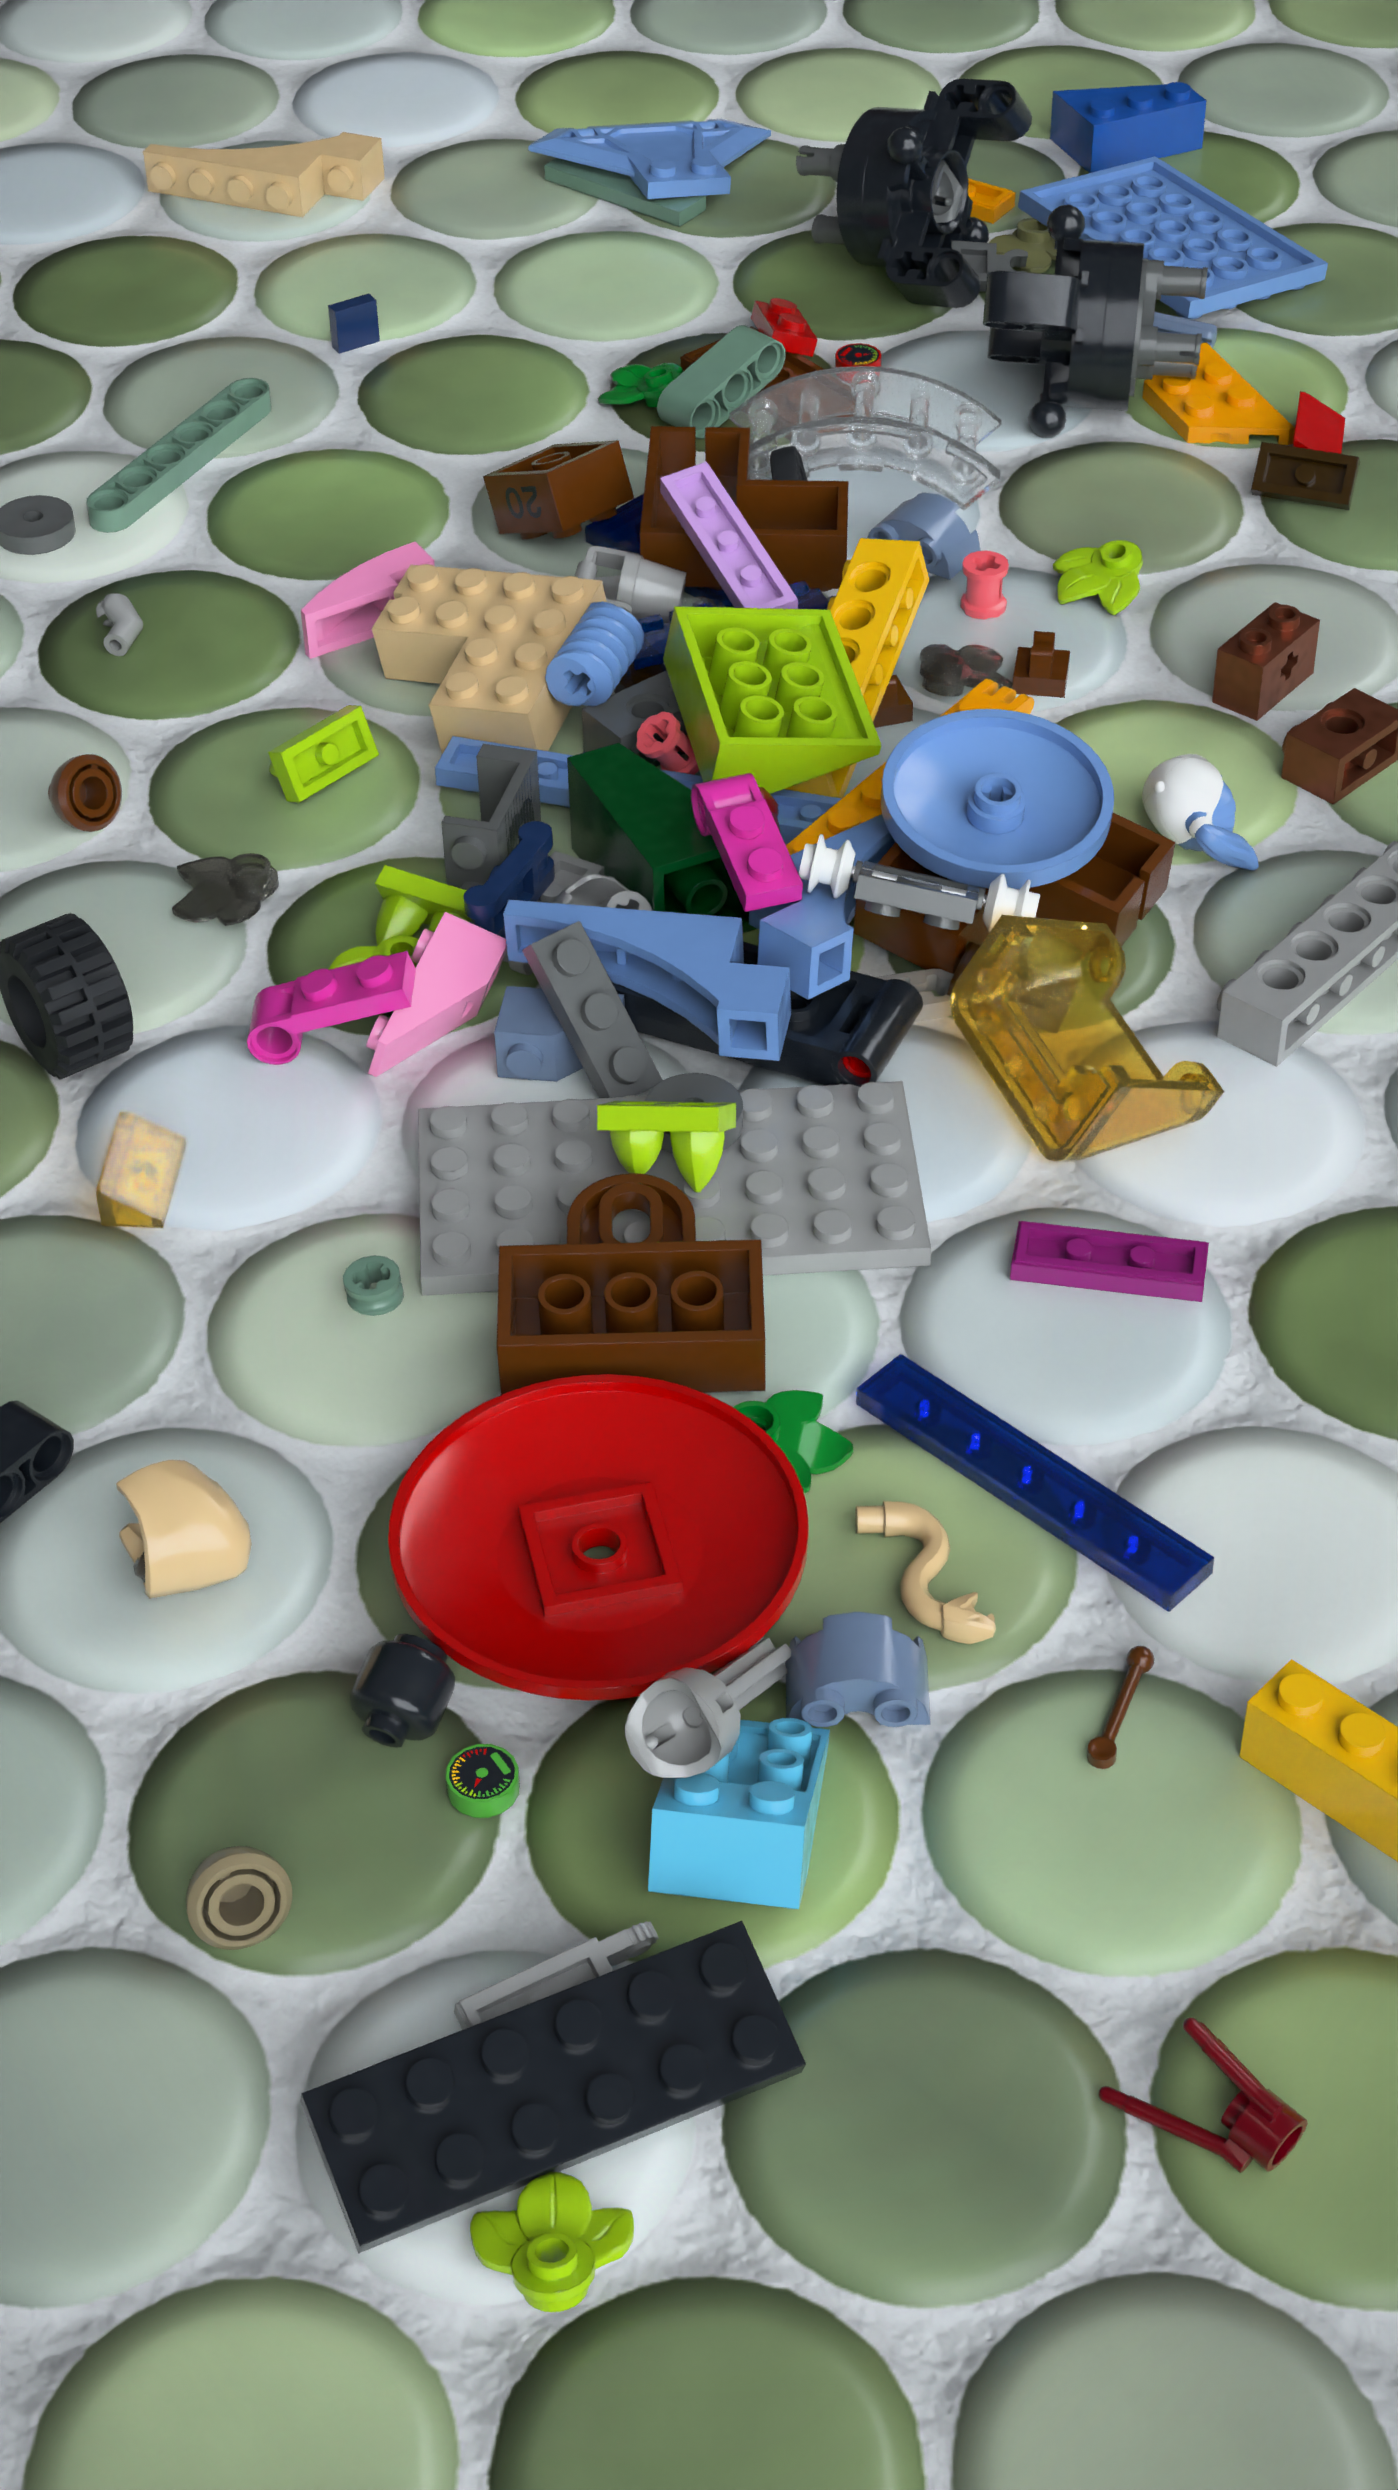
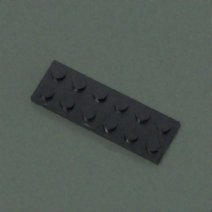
[300,1921,806,2254]

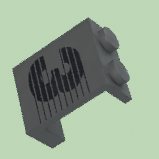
[441,744,541,890]

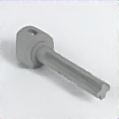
[625,1637,791,1778]

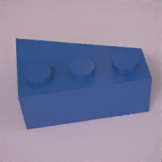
[1050,82,1206,173]

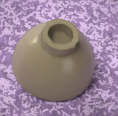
[186,1846,292,1950]

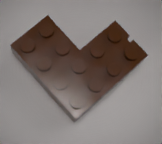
[640,426,849,592]
[854,813,1176,974]

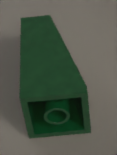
[567,743,757,933]

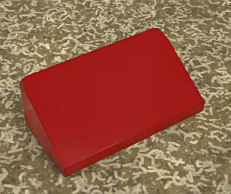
[1293,391,1346,454]

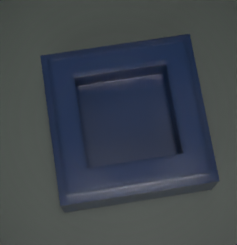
[328,293,380,354]

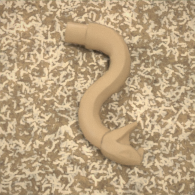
[855,1501,996,1644]

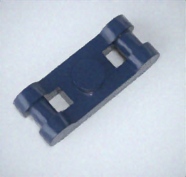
[463,821,555,939]

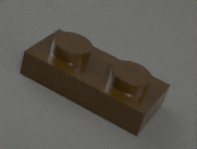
[1251,442,1360,510]

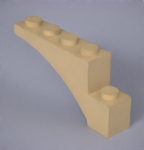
[143,132,385,217]

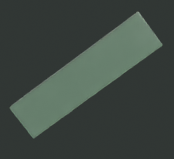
[544,158,706,227]

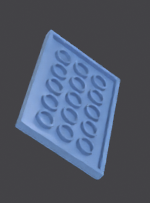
[1018,157,1328,319]

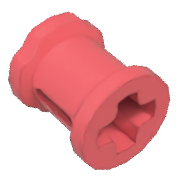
[961,551,1009,620]
[636,711,699,775]

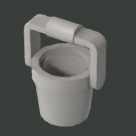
[575,546,687,624]

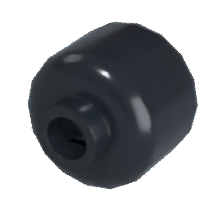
[350,1634,455,1748]

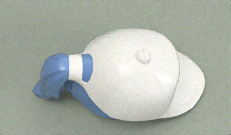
[1142,754,1259,870]

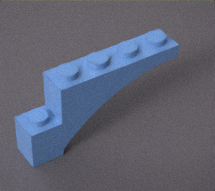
[749,814,896,1000]
[503,900,791,1061]

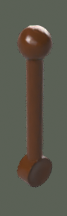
[1087,1646,1155,1769]

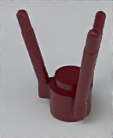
[1098,2017,1308,2173]

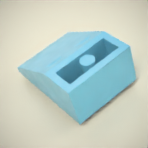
[648,1718,830,1909]

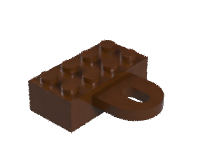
[497,1173,766,1395]

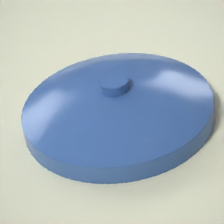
[881,709,1114,889]

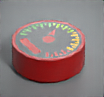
[835,343,882,382]

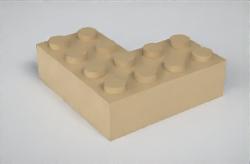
[372,564,607,754]

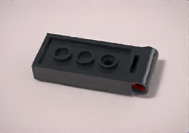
[612,941,923,1087]

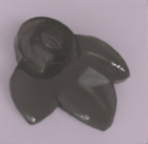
[919,644,1013,697]
[172,853,279,926]

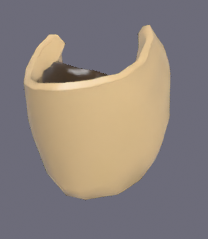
[116,1460,252,1599]

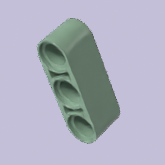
[657,325,786,439]

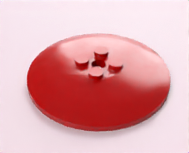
[388,1374,809,1701]

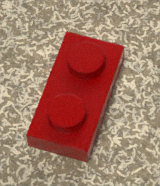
[751,298,818,357]

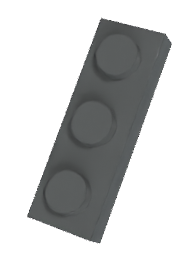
[522,921,663,1098]

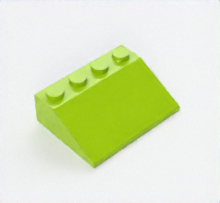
[663,606,882,794]

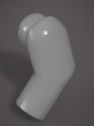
[96,593,143,656]

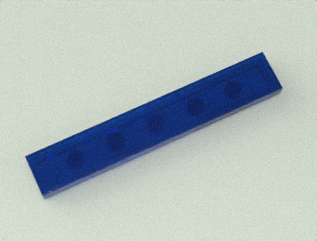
[856,1354,1215,1612]

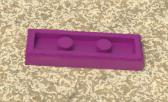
[1010,1221,1209,1302]

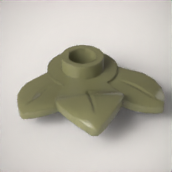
[989,218,1057,274]

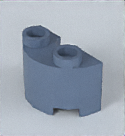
[867,492,981,580]
[785,1612,931,1727]

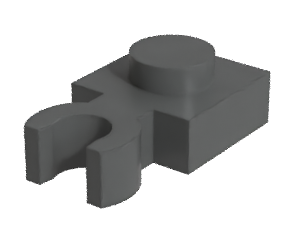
[950,241,1028,292]

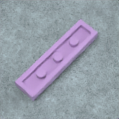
[660,462,798,609]

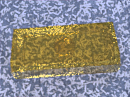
[96,1111,186,1228]

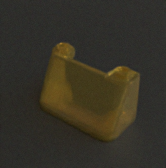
[950,915,1225,1162]

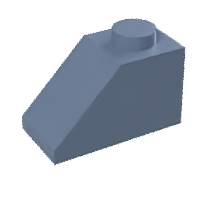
[494,986,625,1082]

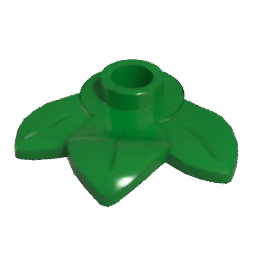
[598,363,683,407]
[733,1390,853,1493]

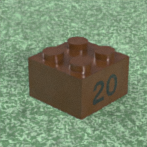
[483,440,634,540]

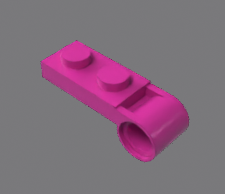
[691,773,803,912]
[247,951,416,1065]

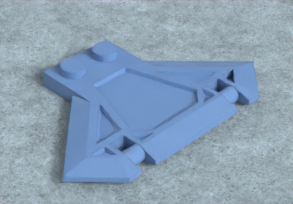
[529,119,771,199]

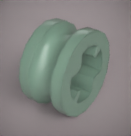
[343,1255,404,1316]

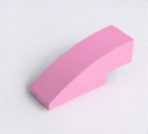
[301,542,435,659]

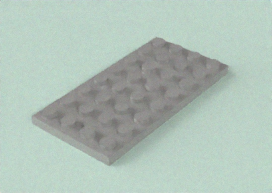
[418,1081,931,1296]

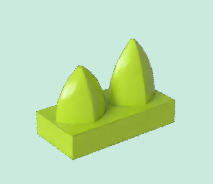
[268,705,379,803]
[374,865,471,946]
[597,1101,736,1193]

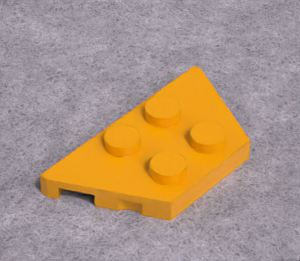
[1142,342,1295,445]

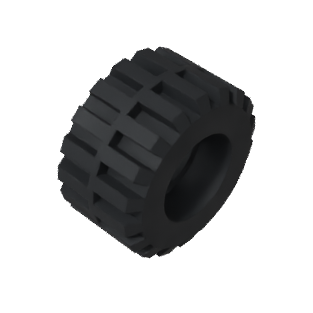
[0,913,134,1079]

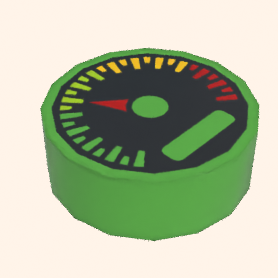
[446,1744,520,1818]

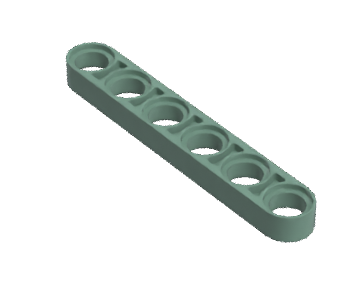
[86,378,271,533]

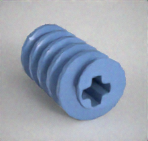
[545,601,645,706]

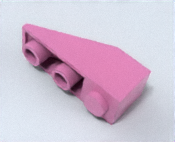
[366,912,507,1077]

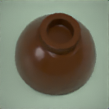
[48,754,122,832]

